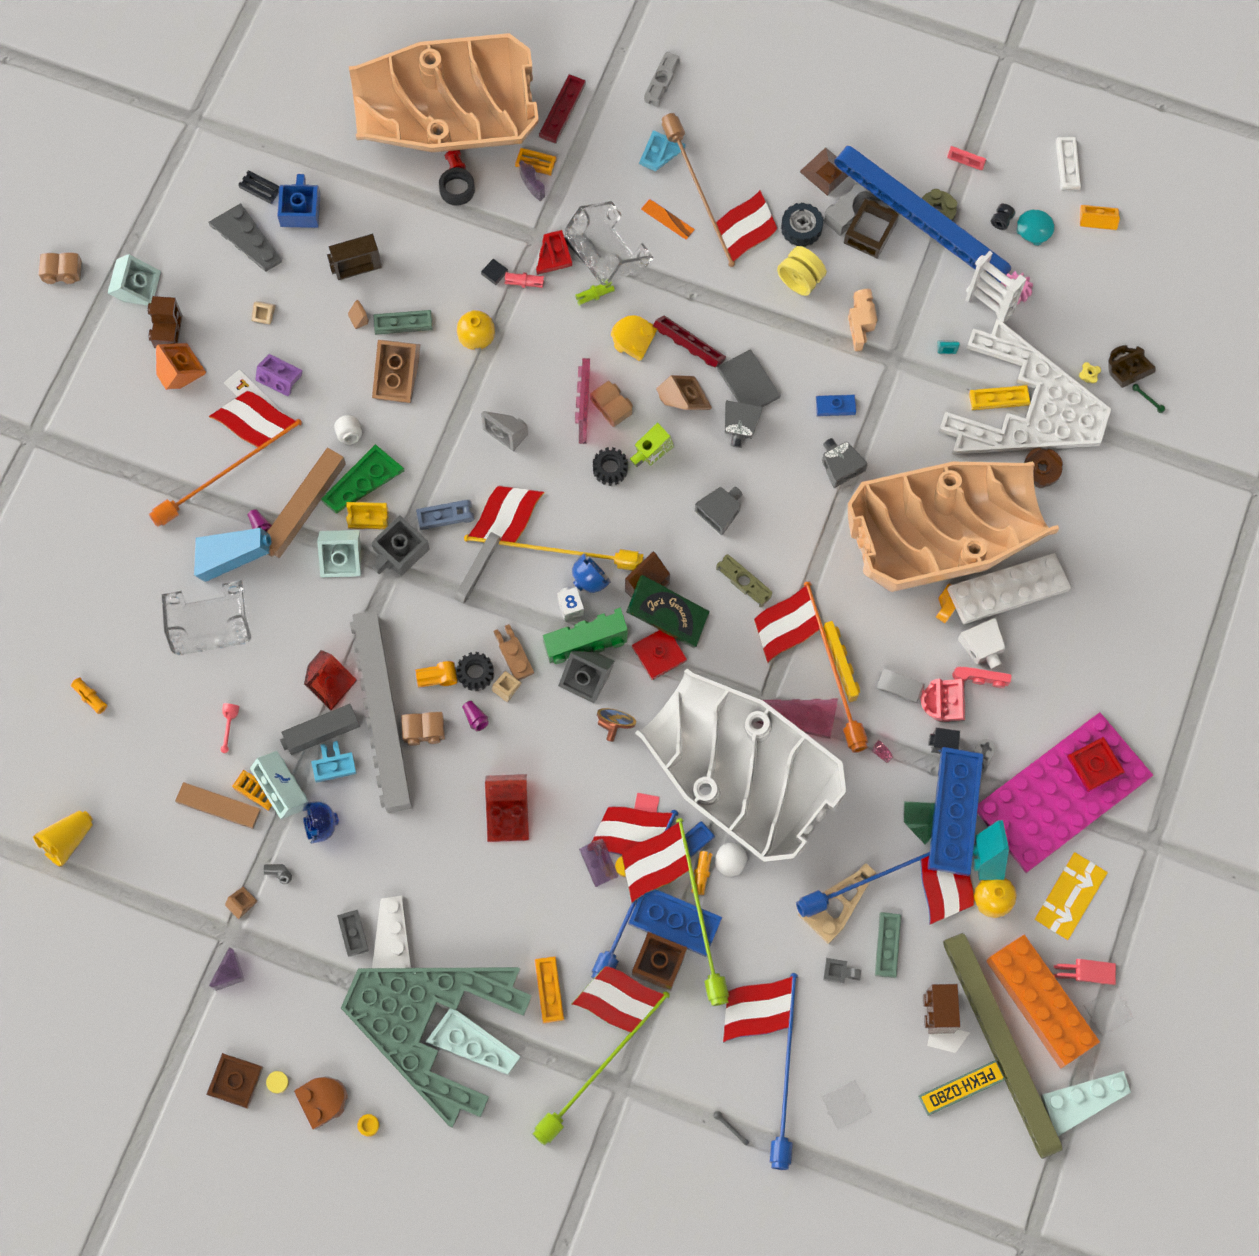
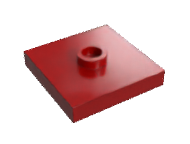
[632,630,687,680]
[1067,737,1125,792]

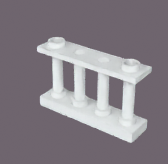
[965,251,1027,324]

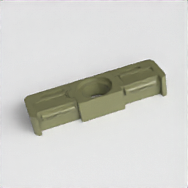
[716,554,772,607]

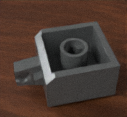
[372,515,430,576]

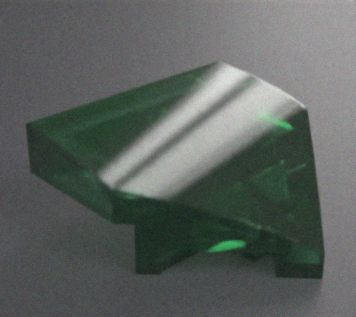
[903,801,935,845]

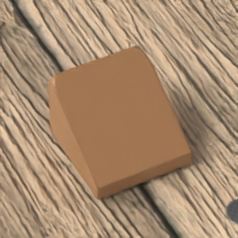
[348,300,368,329]
[225,887,257,919]

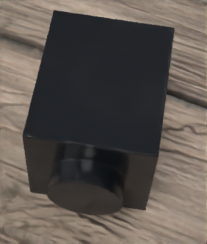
[928,727,960,754]

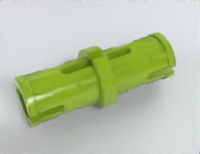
[575,280,615,306]

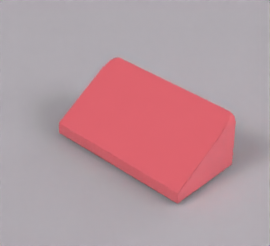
[947,146,987,170]

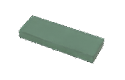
[373,310,433,335]
[875,912,901,978]

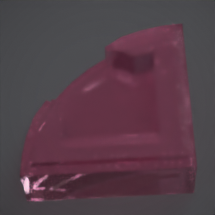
[872,740,893,763]

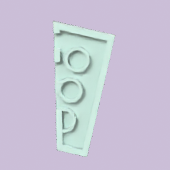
[426,1008,521,1075]

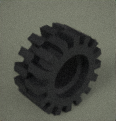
[593,447,628,486]
[457,652,494,691]

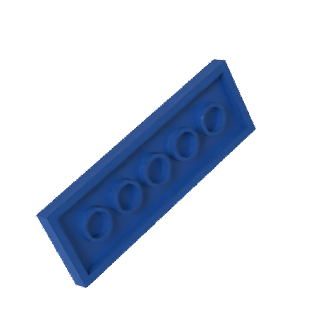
[928,747,983,876]

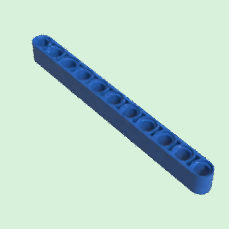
[834,146,1011,283]

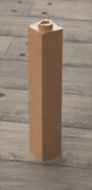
[267,447,346,558]

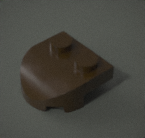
[1108,345,1156,388]

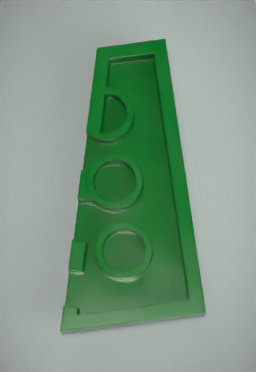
[321,444,405,514]

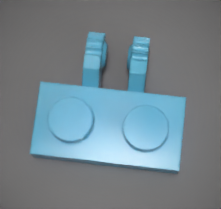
[311,741,357,783]

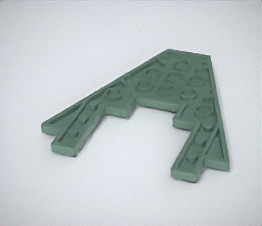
[341,967,532,1128]

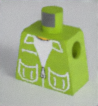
[630,422,674,467]

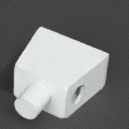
[958,618,1005,670]

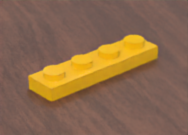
[824,621,860,703]

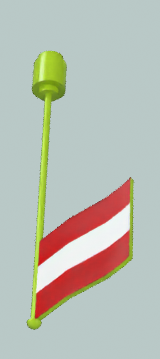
[622,818,729,1006]
[532,966,670,1146]

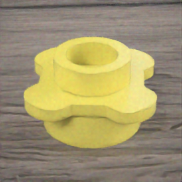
[1079,362,1101,383]

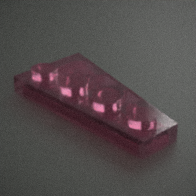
[575,358,590,444]
[755,698,838,739]

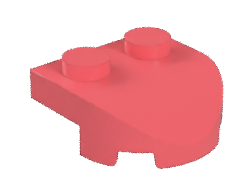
[921,678,965,722]

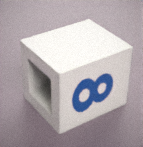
[557,587,584,621]

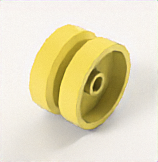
[777,246,827,296]

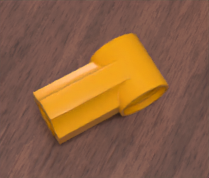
[415,661,458,688]

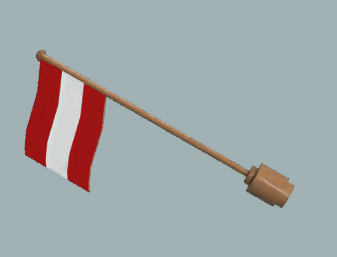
[661,113,777,267]

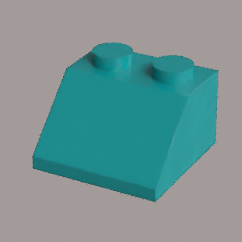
[972,820,1009,880]

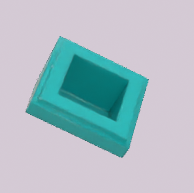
[937,340,960,354]

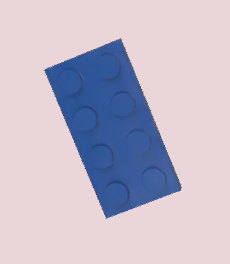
[628,889,722,957]

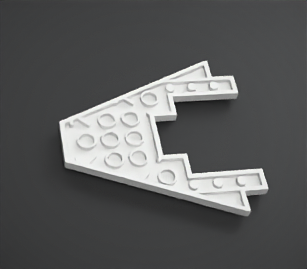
[939,319,1111,454]

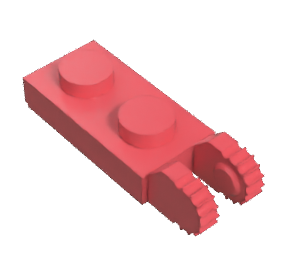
[952,666,1012,688]

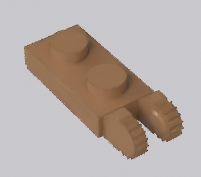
[493,624,534,681]

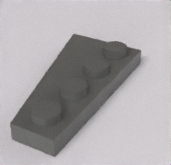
[208,203,282,272]

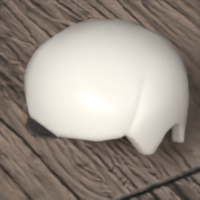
[715,842,748,877]

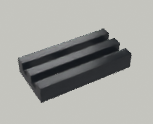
[238,170,279,204]

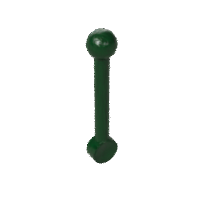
[1132,384,1165,413]

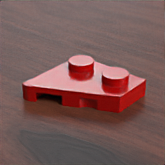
[536,230,572,275]

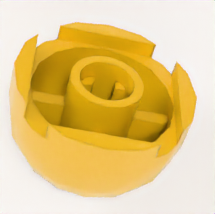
[457,310,495,350]
[974,878,1017,918]

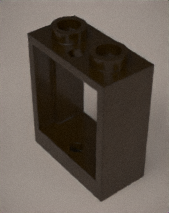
[844,198,899,259]
[327,233,382,281]

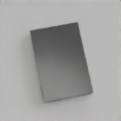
[717,349,781,407]

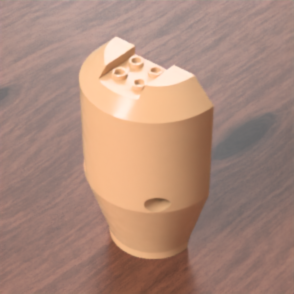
[349,33,539,153]
[848,461,1059,592]

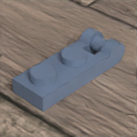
[416,500,475,530]

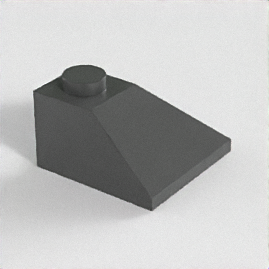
[558,651,615,703]

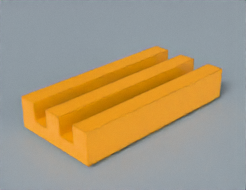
[515,147,556,176]

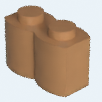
[39,253,82,284]
[590,380,633,427]
[401,712,445,746]

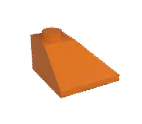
[156,343,206,390]

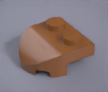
[294,1076,348,1130]

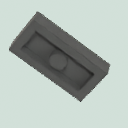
[337,909,369,957]

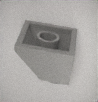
[481,411,528,452]

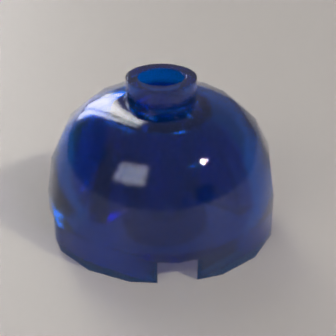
[303,801,339,844]

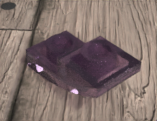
[519,160,545,201]

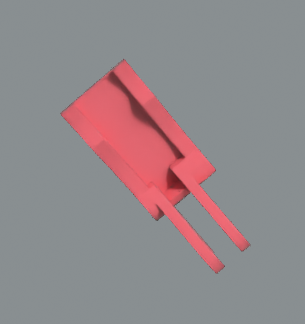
[1054,959,1116,985]

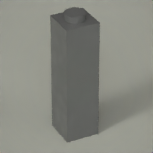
[280,704,360,755]

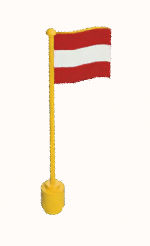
[464,486,644,571]

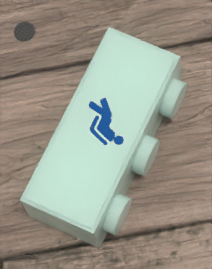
[250,751,308,819]

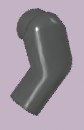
[264,864,292,884]

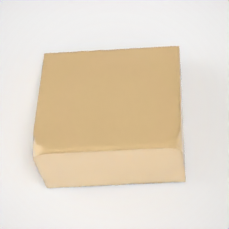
[251,301,275,324]
[492,671,521,702]

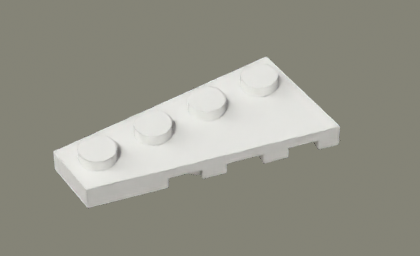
[372,895,411,968]

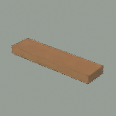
[175,782,261,829]

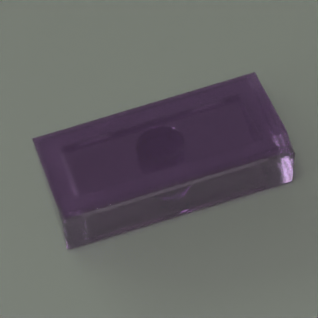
[579,839,619,887]

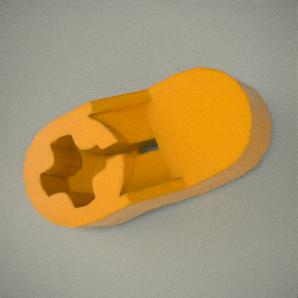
[936,583,956,624]

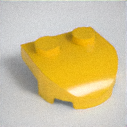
[611,315,658,361]

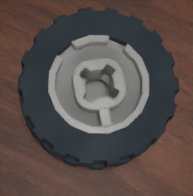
[781,202,824,247]

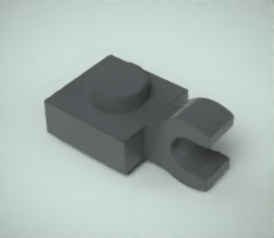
[823,958,861,983]

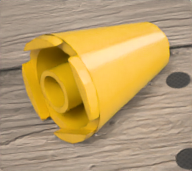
[33,810,93,867]

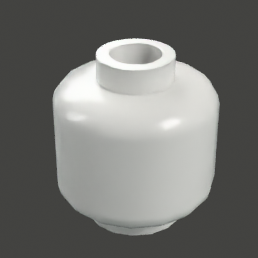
[334,415,362,445]

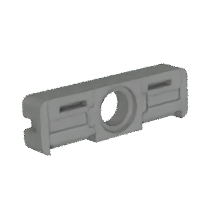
[644,52,680,107]

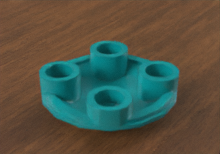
[1016,209,1054,246]

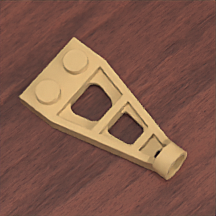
[798,864,877,944]

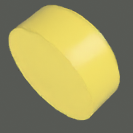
[266,1071,289,1094]

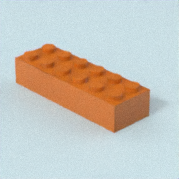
[986,934,1100,1069]

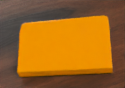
[1080,205,1120,230]

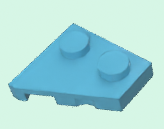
[639,130,686,172]

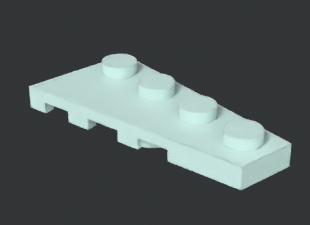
[1041,1071,1131,1136]

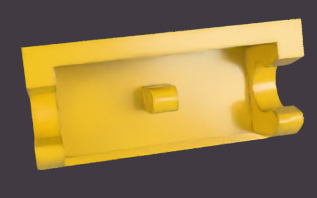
[346,502,389,529]

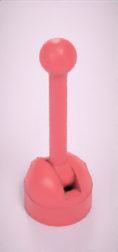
[221,703,240,753]

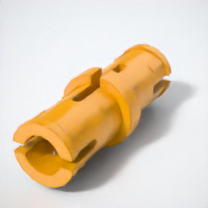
[70,677,108,714]
[691,851,713,895]

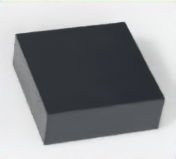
[481,259,508,285]

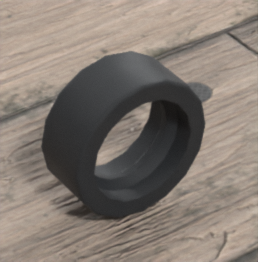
[439,167,475,206]

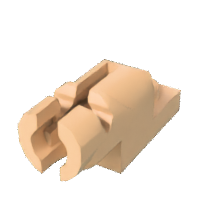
[848,289,878,351]

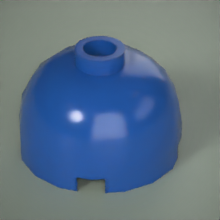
[572,553,611,593]

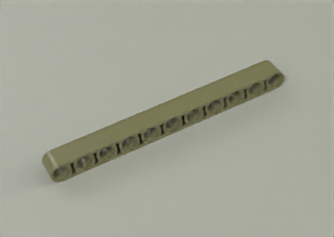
[943,933,1063,1159]

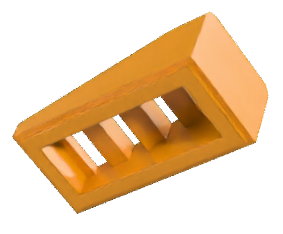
[232,770,272,811]

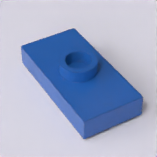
[815,394,856,416]

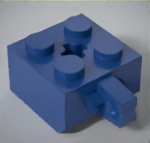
[277,174,321,228]

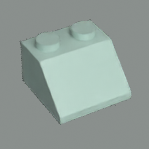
[108,254,161,305]
[317,530,361,577]

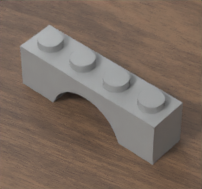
[824,182,881,236]

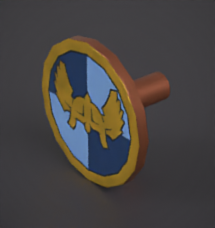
[596,708,637,742]

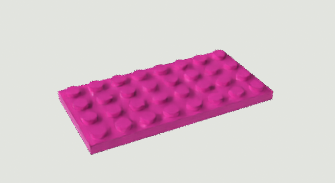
[977,712,1153,873]

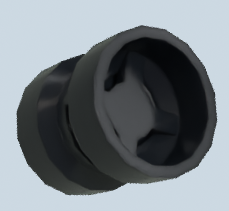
[990,203,1016,230]

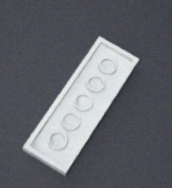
[947,553,1071,625]

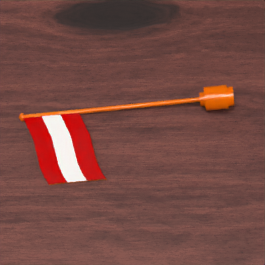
[148,391,302,527]
[754,582,868,753]

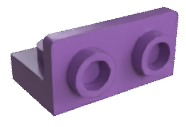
[255,354,303,396]

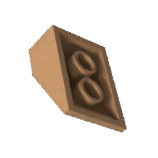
[372,340,421,403]

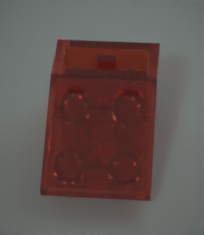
[485,774,529,842]

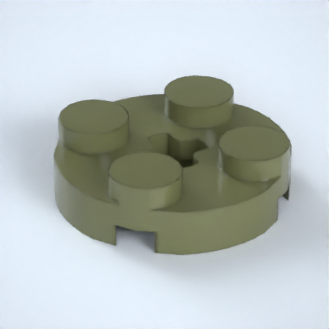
[922,189,957,221]

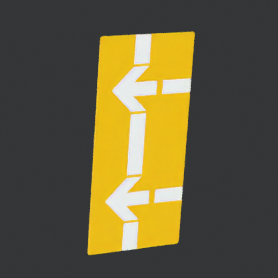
[1034,852,1108,940]

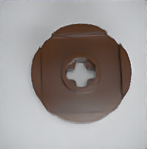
[1024,448,1063,488]

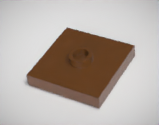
[206,1053,264,1109]

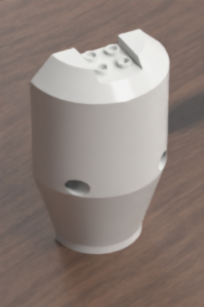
[635,669,846,862]

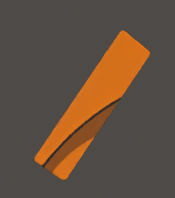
[641,199,695,240]

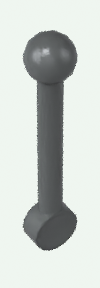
[713,1111,749,1146]

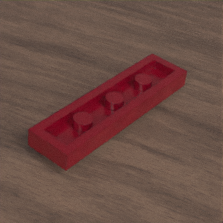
[539,74,586,144]
[653,315,726,368]

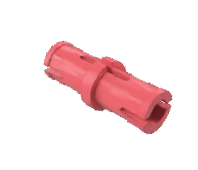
[505,272,544,288]

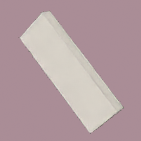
[1056,137,1081,190]

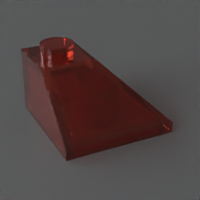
[304,650,357,711]

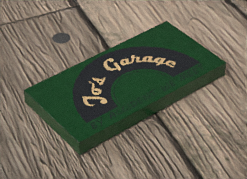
[626,575,710,648]

